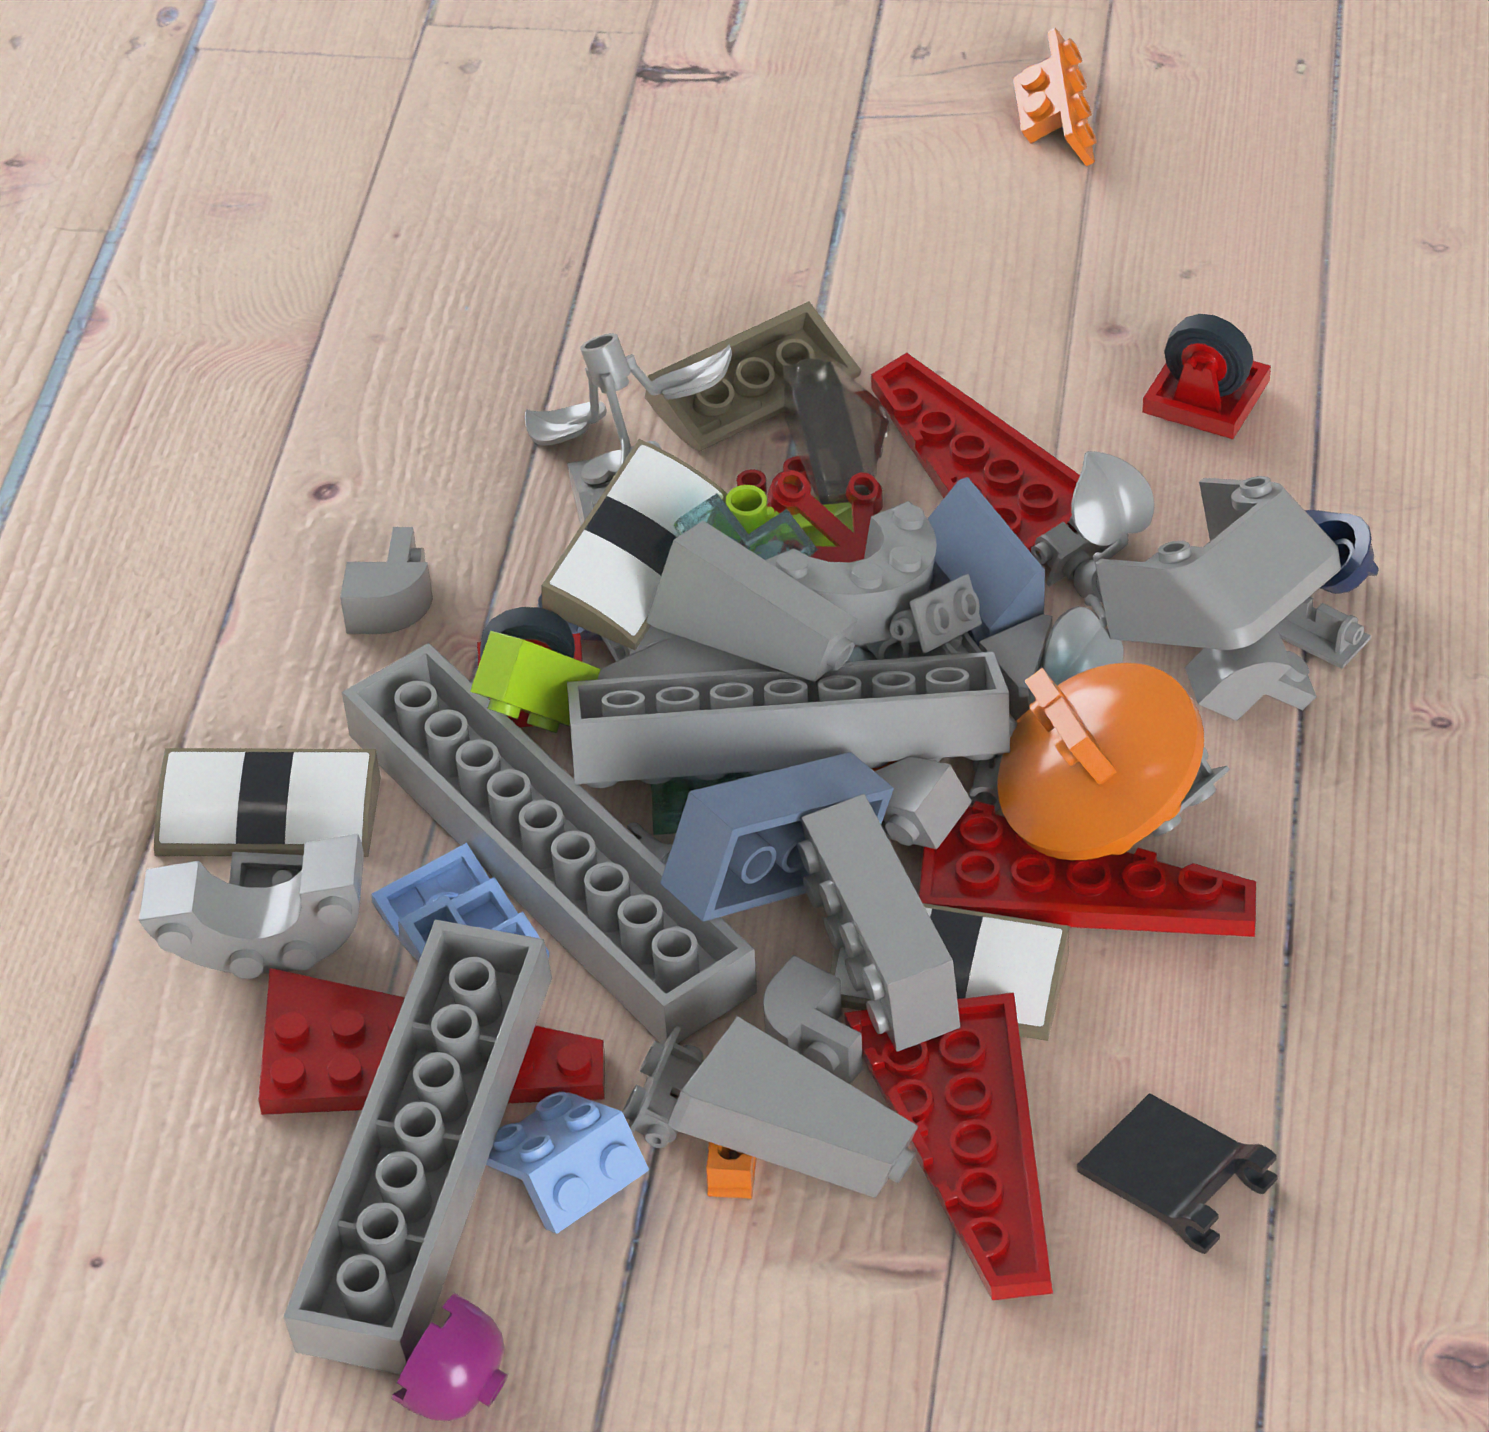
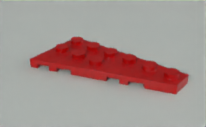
[871,353,1080,554]
[919,801,1256,937]

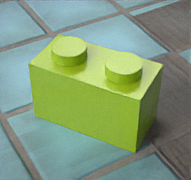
[470,631,601,733]

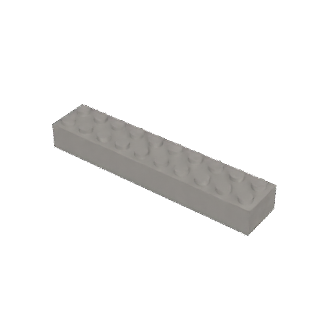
[342,643,757,1045]

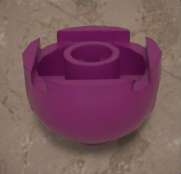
[392,1293,508,1421]

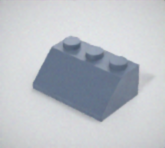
[928,477,1045,647]

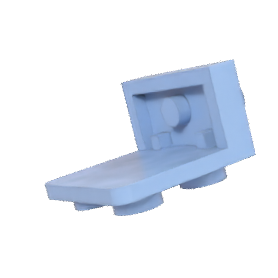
[486,1092,649,1234]

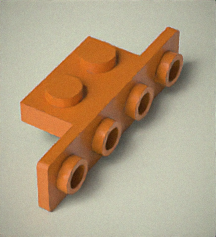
[1013,28,1096,166]

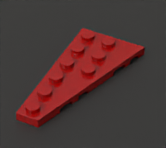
[258,968,605,1115]
[844,993,1053,1301]

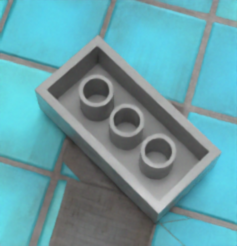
[798,794,960,1052]

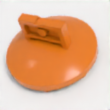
[997,663,1204,860]

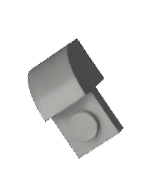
[340,527,433,634]
[1185,628,1317,721]
[763,955,863,1084]

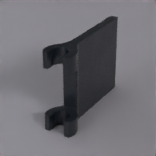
[1077,1093,1278,1254]

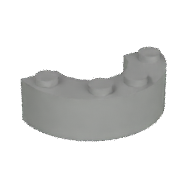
[766,501,937,645]
[139,834,364,979]

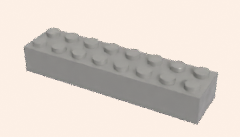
[567,652,1010,788]
[283,920,552,1375]

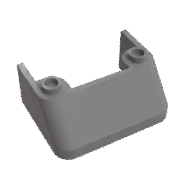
[1095,476,1341,650]

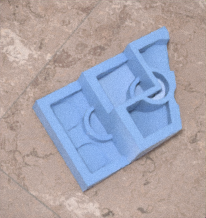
[372,843,549,962]

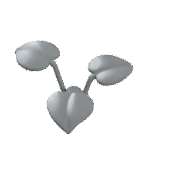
[525,333,732,484]
[1041,451,1154,685]

